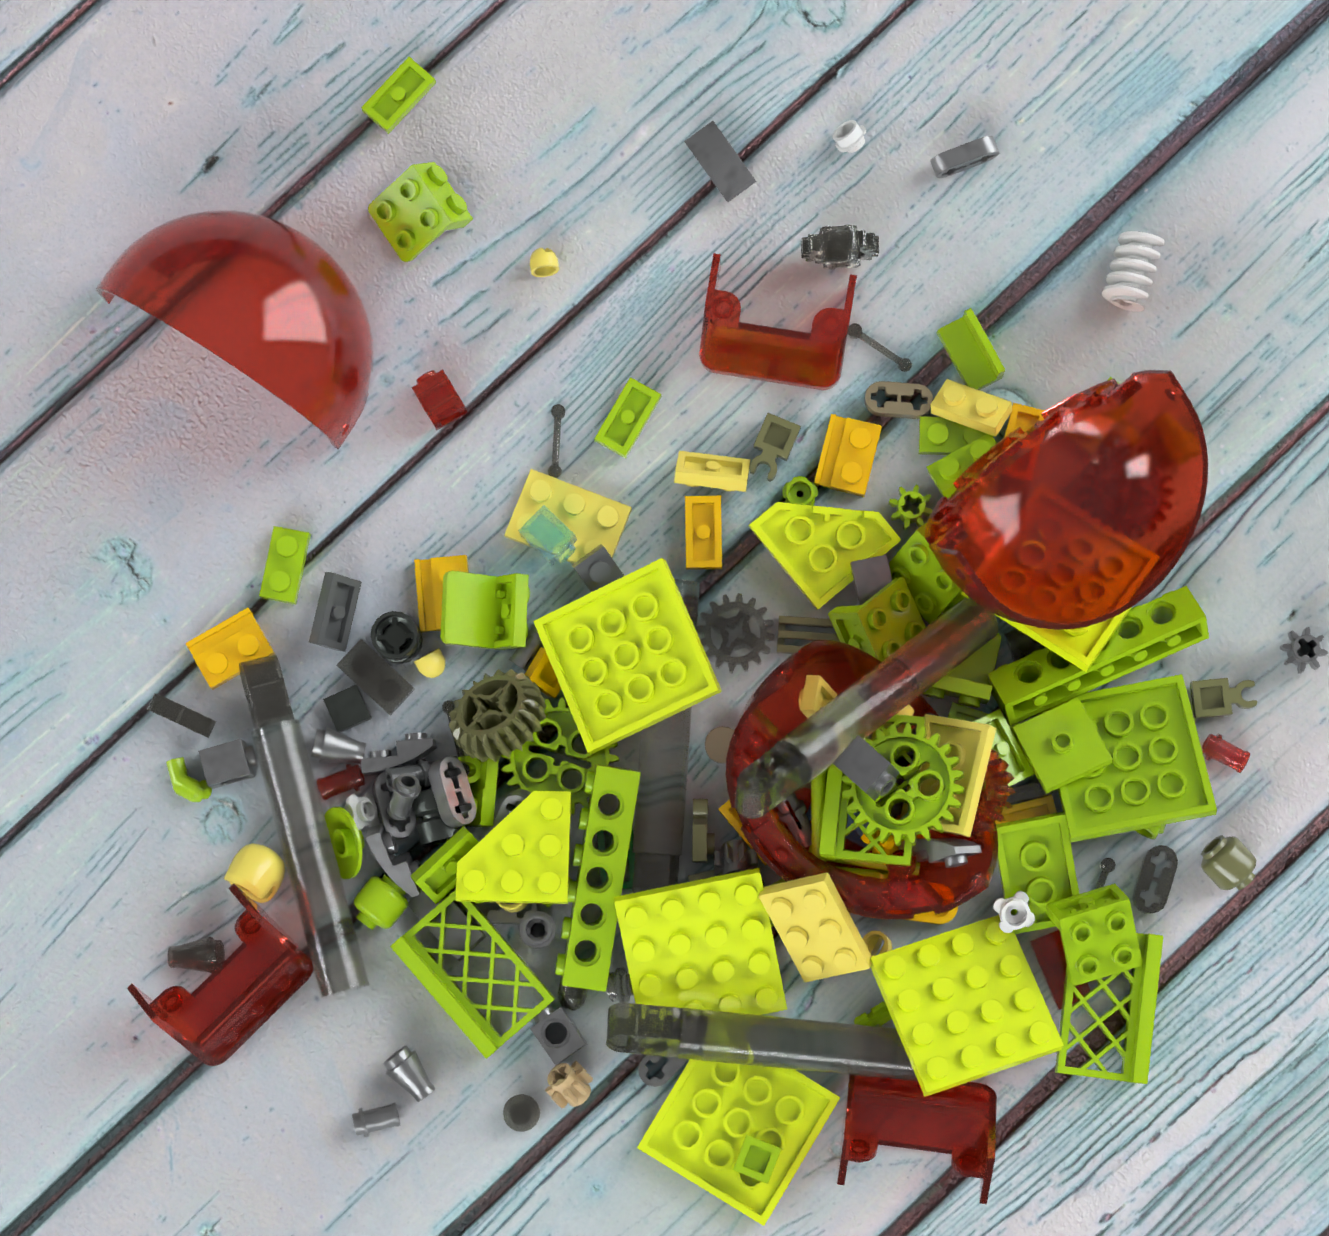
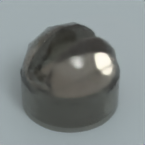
[557,982,588,1011]

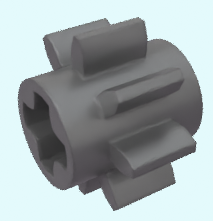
[1280,627,1328,674]
[714,840,758,876]

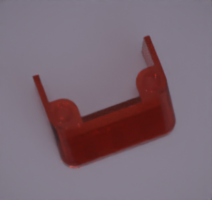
[699,253,857,390]
[127,883,314,1066]
[837,1068,997,1204]

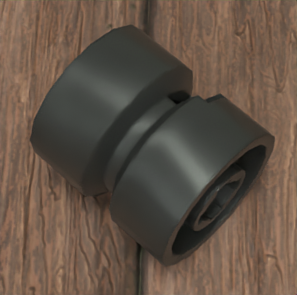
[370,611,423,664]
[412,789,465,846]

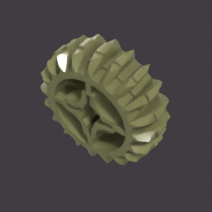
[449,669,546,762]

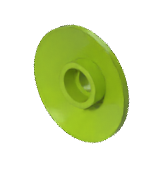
[321,807,364,879]

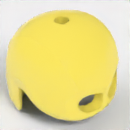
[224,843,285,903]

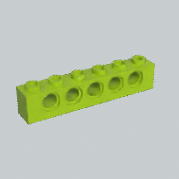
[987,585,1209,726]
[555,764,641,992]

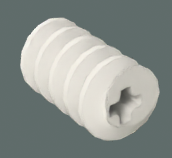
[1102,231,1165,312]

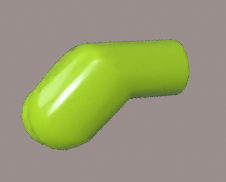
[166,757,212,802]

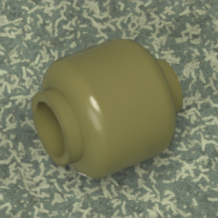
[1201,835,1256,890]

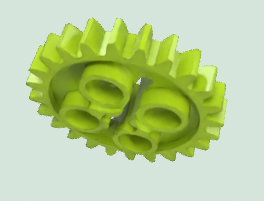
[501,697,620,815]
[842,723,965,847]

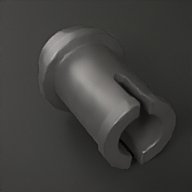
[509,624,544,671]
[387,773,421,820]
[352,1102,401,1137]

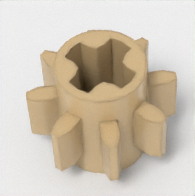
[545,1061,593,1109]

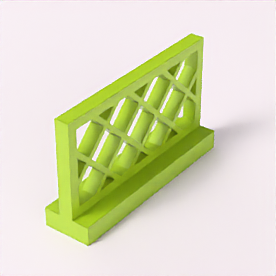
[819,706,926,866]
[390,890,556,1059]
[1055,933,1163,1084]

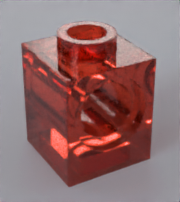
[412,369,468,430]

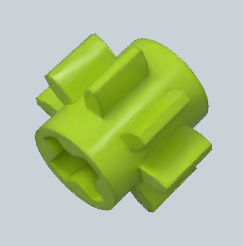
[889,484,933,531]

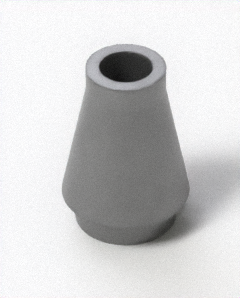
[311,727,366,764]
[519,911,556,948]
[383,1045,435,1102]

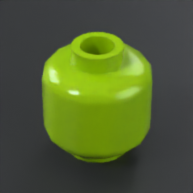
[353,874,408,930]

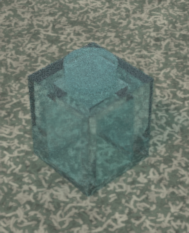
[519,505,577,566]

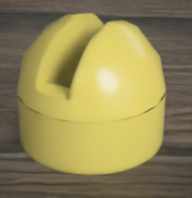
[529,248,559,277]
[414,648,445,678]
[862,931,893,956]

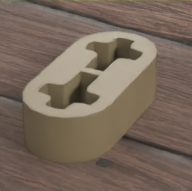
[864,381,933,419]

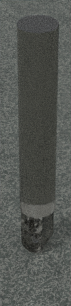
[632,579,700,893]
[735,597,998,819]
[239,654,370,998]
[606,1003,918,1081]

